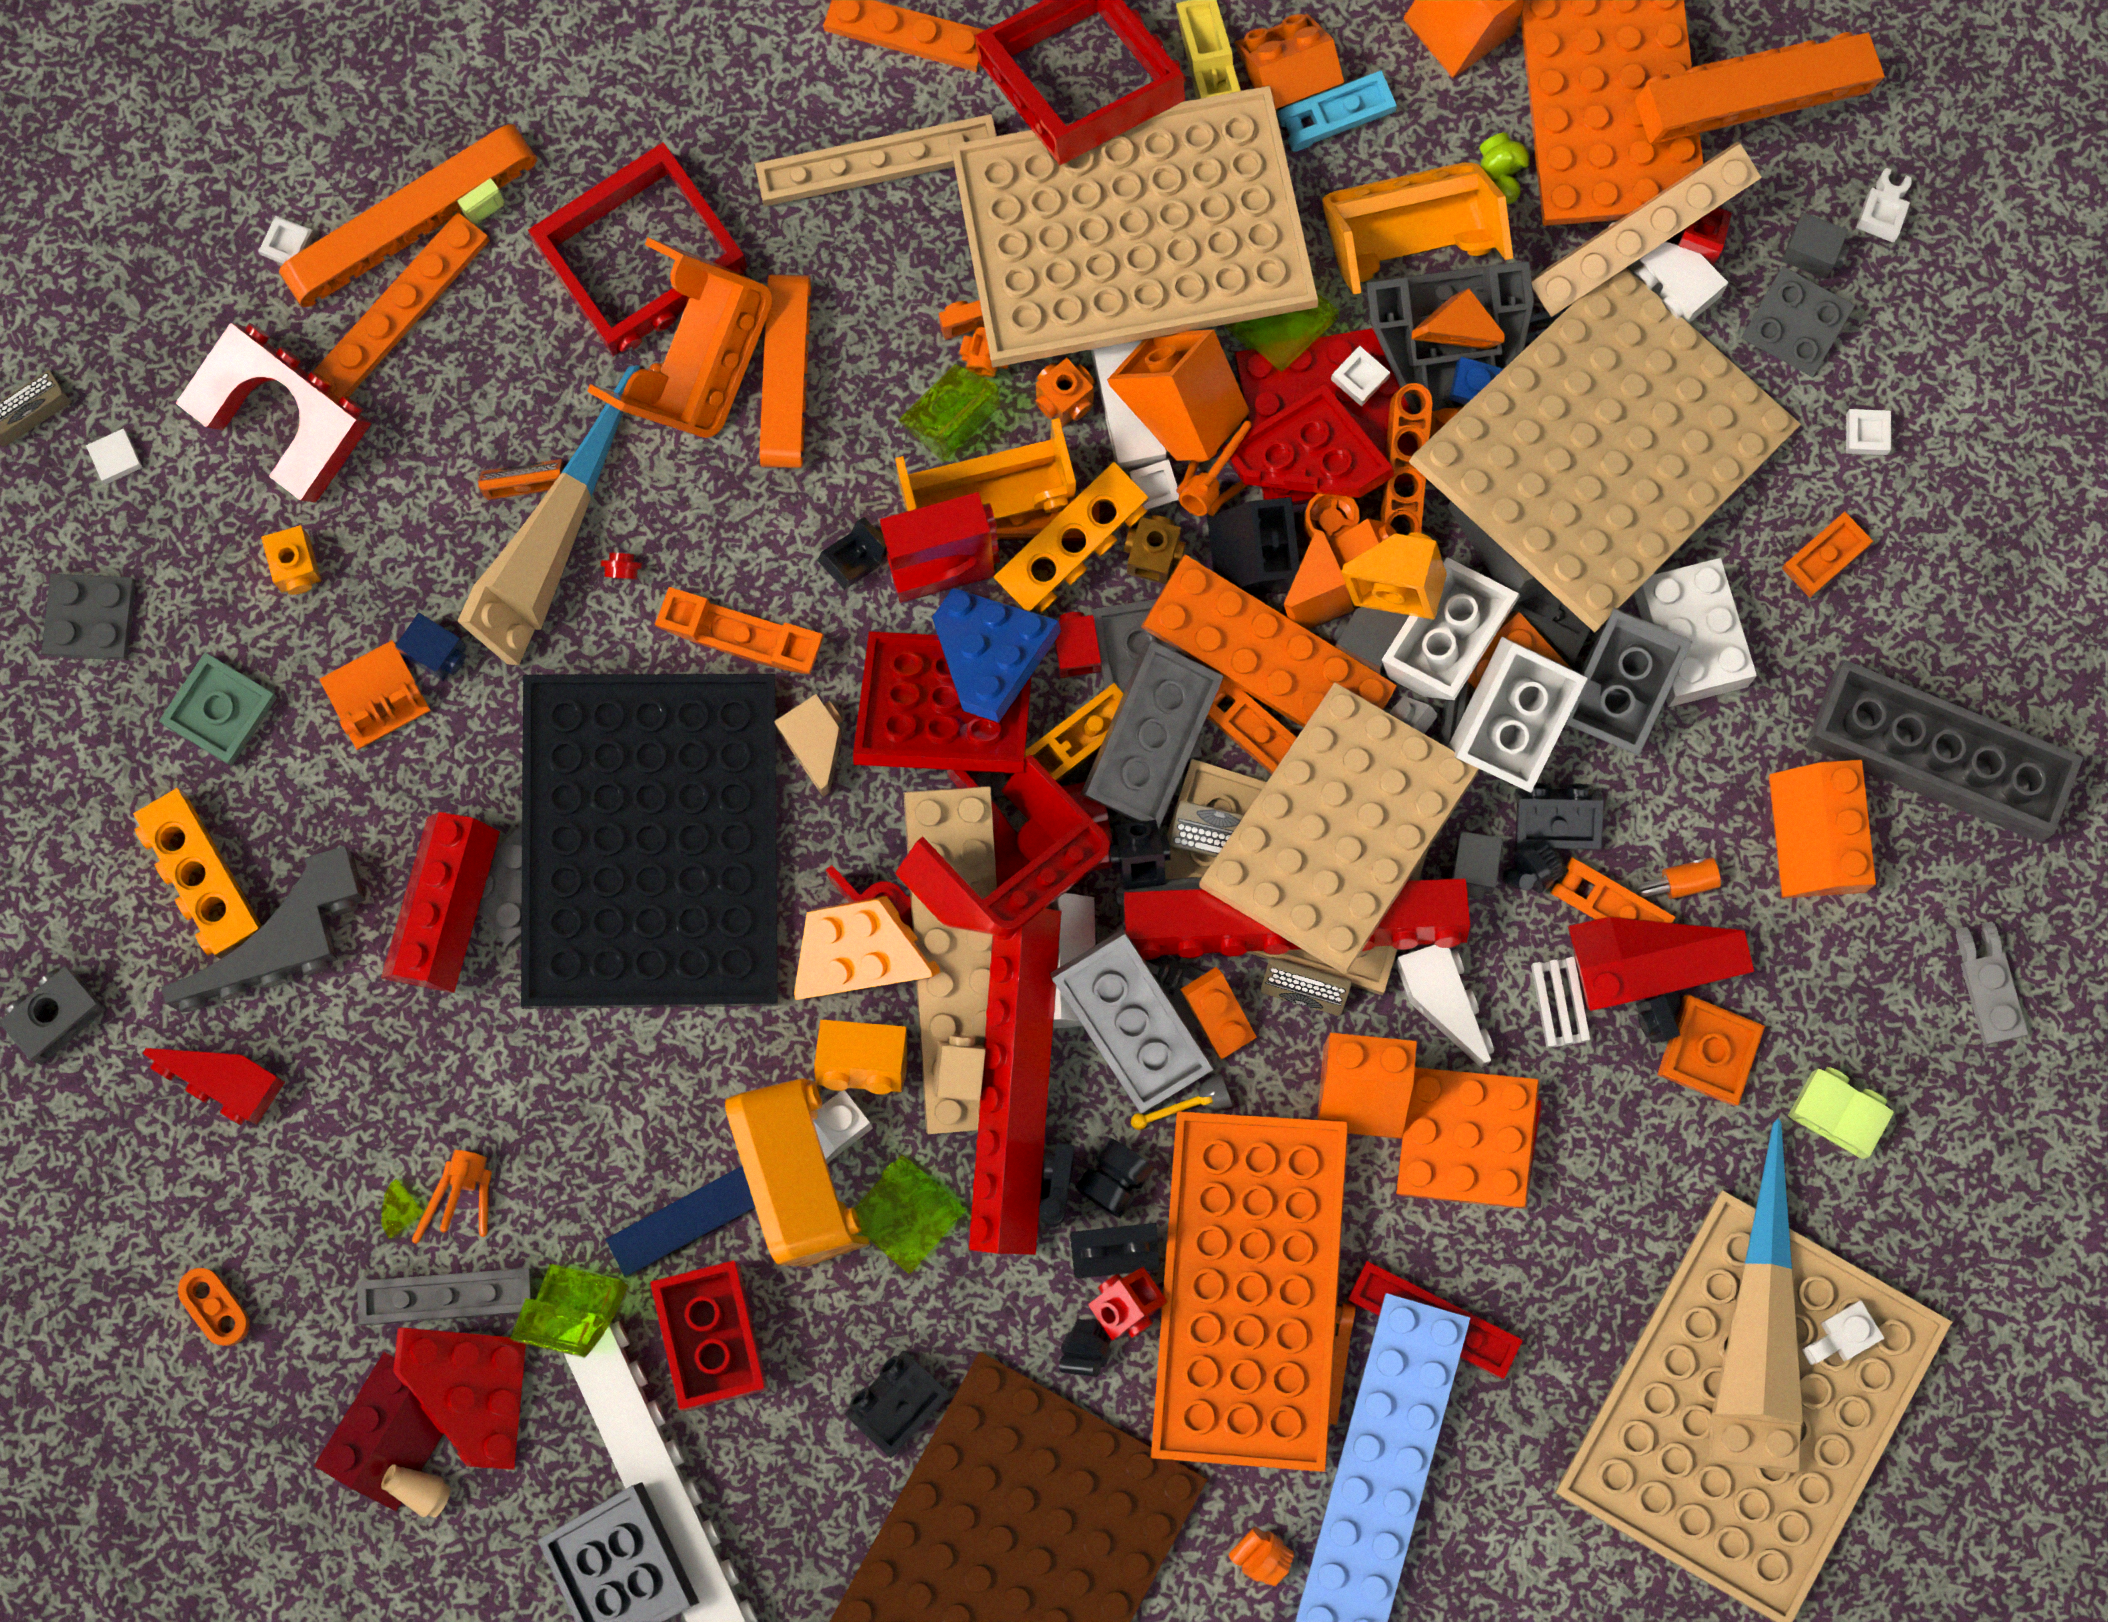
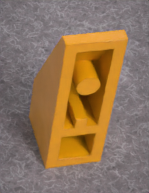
[1025,683,1123,784]

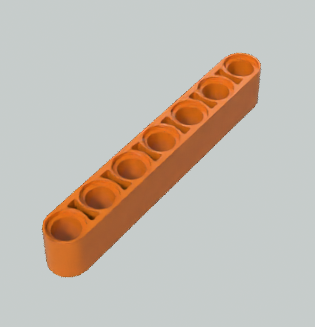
[279,124,537,307]

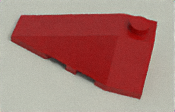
[1568,917,1754,1011]

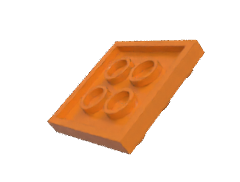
[1396,1067,1540,1209]

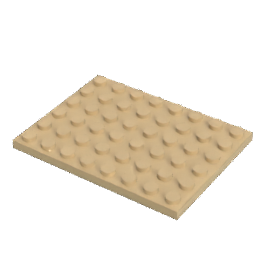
[951,86,1318,368]
[1409,267,1801,632]
[1554,1190,1952,1622]

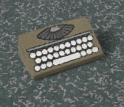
[0,369,72,448]
[1169,800,1244,857]
[1261,957,1352,1016]

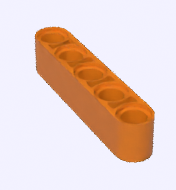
[760,274,811,468]
[1380,383,1433,533]

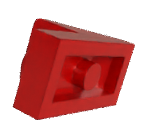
[1677,207,1732,266]

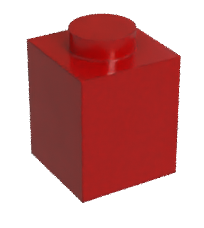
[1054,612,1101,679]

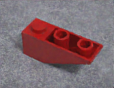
[142,1048,285,1126]

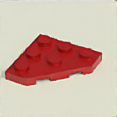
[1221,384,1395,498]
[393,1328,527,1470]

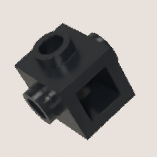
[1108,820,1171,890]

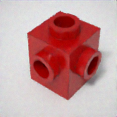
[1088,1266,1168,1341]

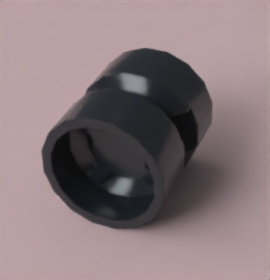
[1075,1137,1154,1219]

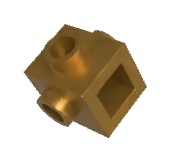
[1124,515,1186,585]

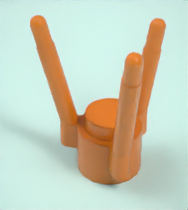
[1176,421,1252,516]
[412,1150,492,1244]

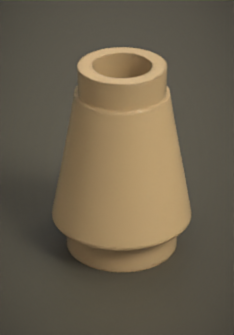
[381,1465,450,1517]

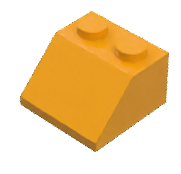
[1341,532,1447,620]
[814,1019,908,1094]

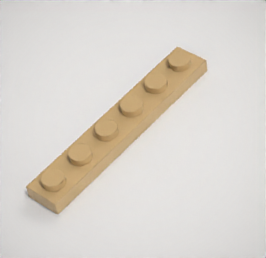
[755,114,996,207]
[1531,142,1762,317]

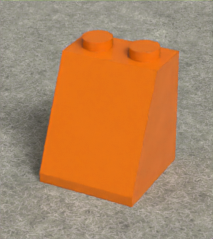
[1403,0,1525,78]
[1107,329,1250,462]
[1317,1033,1417,1139]

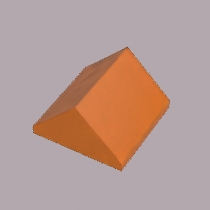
[1284,529,1354,630]

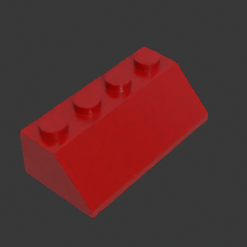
[381,812,500,993]

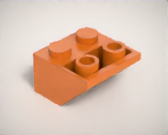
[1234,14,1344,109]

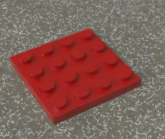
[1234,328,1427,506]
[853,631,1032,774]

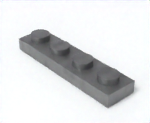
[357,1268,534,1325]

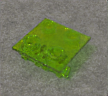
[854,1154,966,1275]

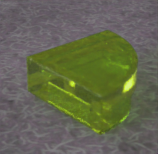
[381,1179,425,1240]

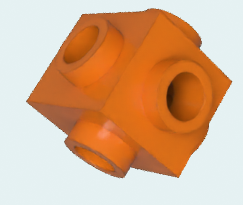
[1035,358,1095,427]

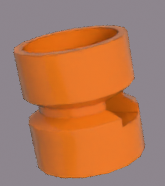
[1303,493,1359,547]

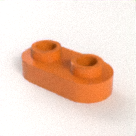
[178,1268,250,1346]

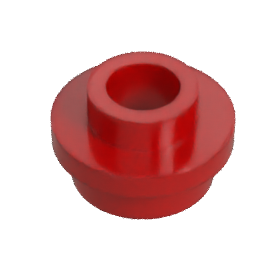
[600,552,642,579]

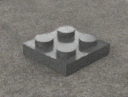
[41,573,136,661]

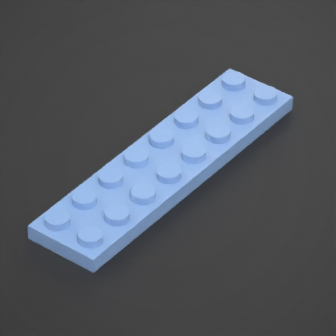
[1295,1293,1470,1622]

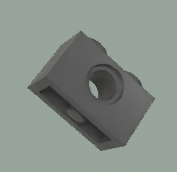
[0,966,107,1065]

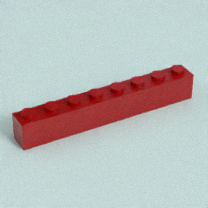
[1124,878,1470,960]
[969,909,1062,1255]

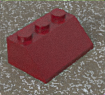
[314,1351,444,1512]

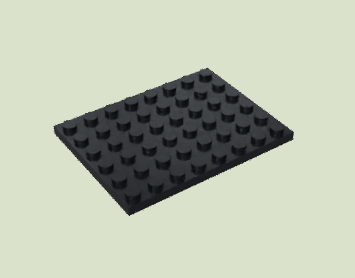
[521,674,778,1009]

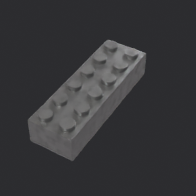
[1805,660,2084,843]

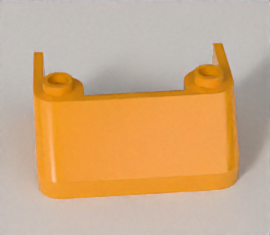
[1322,163,1513,295]
[895,418,1076,520]
[725,1078,870,1267]

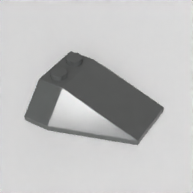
[1366,261,1534,414]

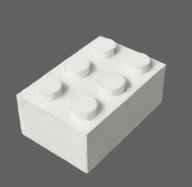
[1634,558,1757,707]
[1447,637,1588,793]

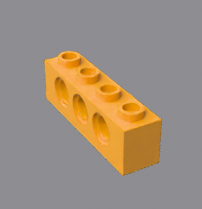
[994,462,1149,614]
[133,788,262,959]

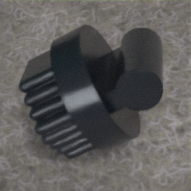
[1503,841,1564,893]
[1059,1319,1111,1377]

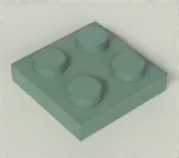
[158,652,277,767]

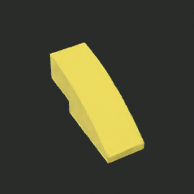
[1176,0,1241,99]

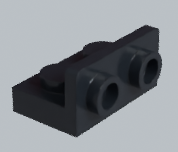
[1515,783,1604,849]
[1070,1223,1160,1279]
[845,1351,950,1458]

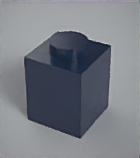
[395,612,466,681]

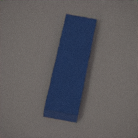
[605,1166,756,1278]

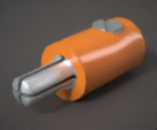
[1638,857,1721,900]

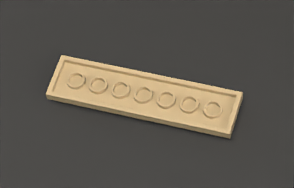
[903,786,997,1134]

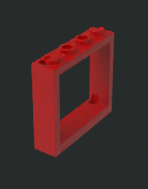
[974,0,1187,166]
[528,142,748,356]

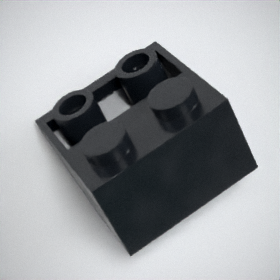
[1207,497,1300,595]

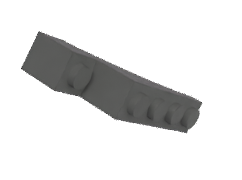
[161,846,366,1012]

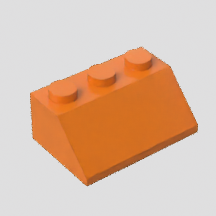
[1769,760,1876,898]

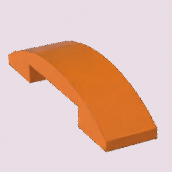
[655,587,824,675]

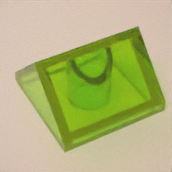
[898,364,1000,463]

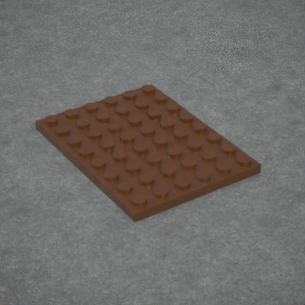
[829,1351,1208,1622]

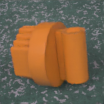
[1229,1527,1294,1586]

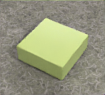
[457,178,505,225]

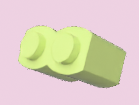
[1788,1067,1894,1159]

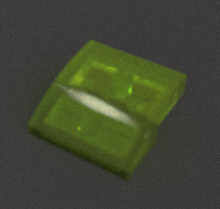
[1225,292,1339,372]
[510,1264,628,1358]

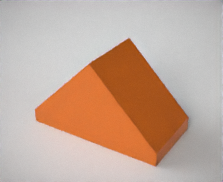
[1411,288,1505,350]

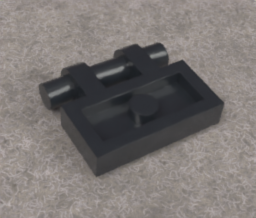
[1039,1143,1075,1227]

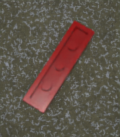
[1347,1261,1523,1380]

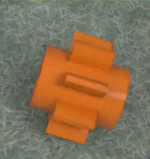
[959,327,1008,377]

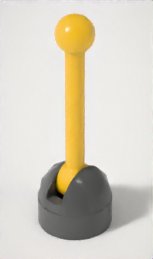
[1131,1074,1233,1130]

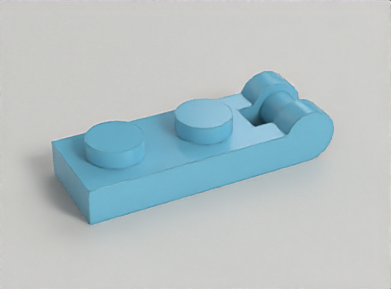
[1276,71,1397,152]

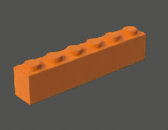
[1634,32,1885,145]

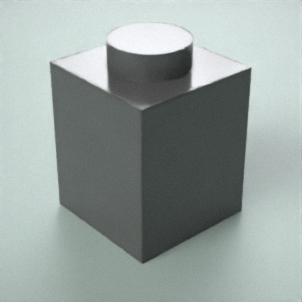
[1781,212,1850,279]
[1451,831,1503,899]

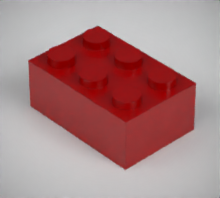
[650,1260,769,1412]

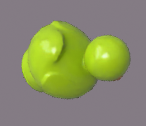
[1479,132,1530,204]

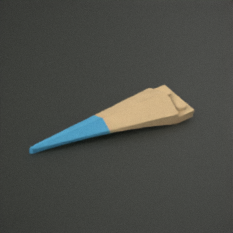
[457,365,640,665]
[1708,1118,1803,1472]

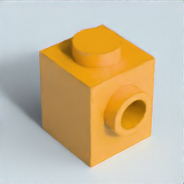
[261,525,322,595]

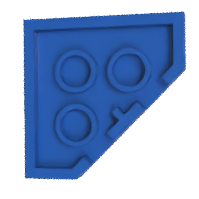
[932,588,1061,723]

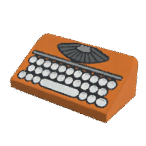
[478,459,564,500]

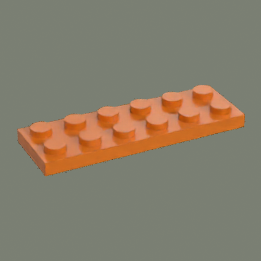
[1141,555,1397,728]

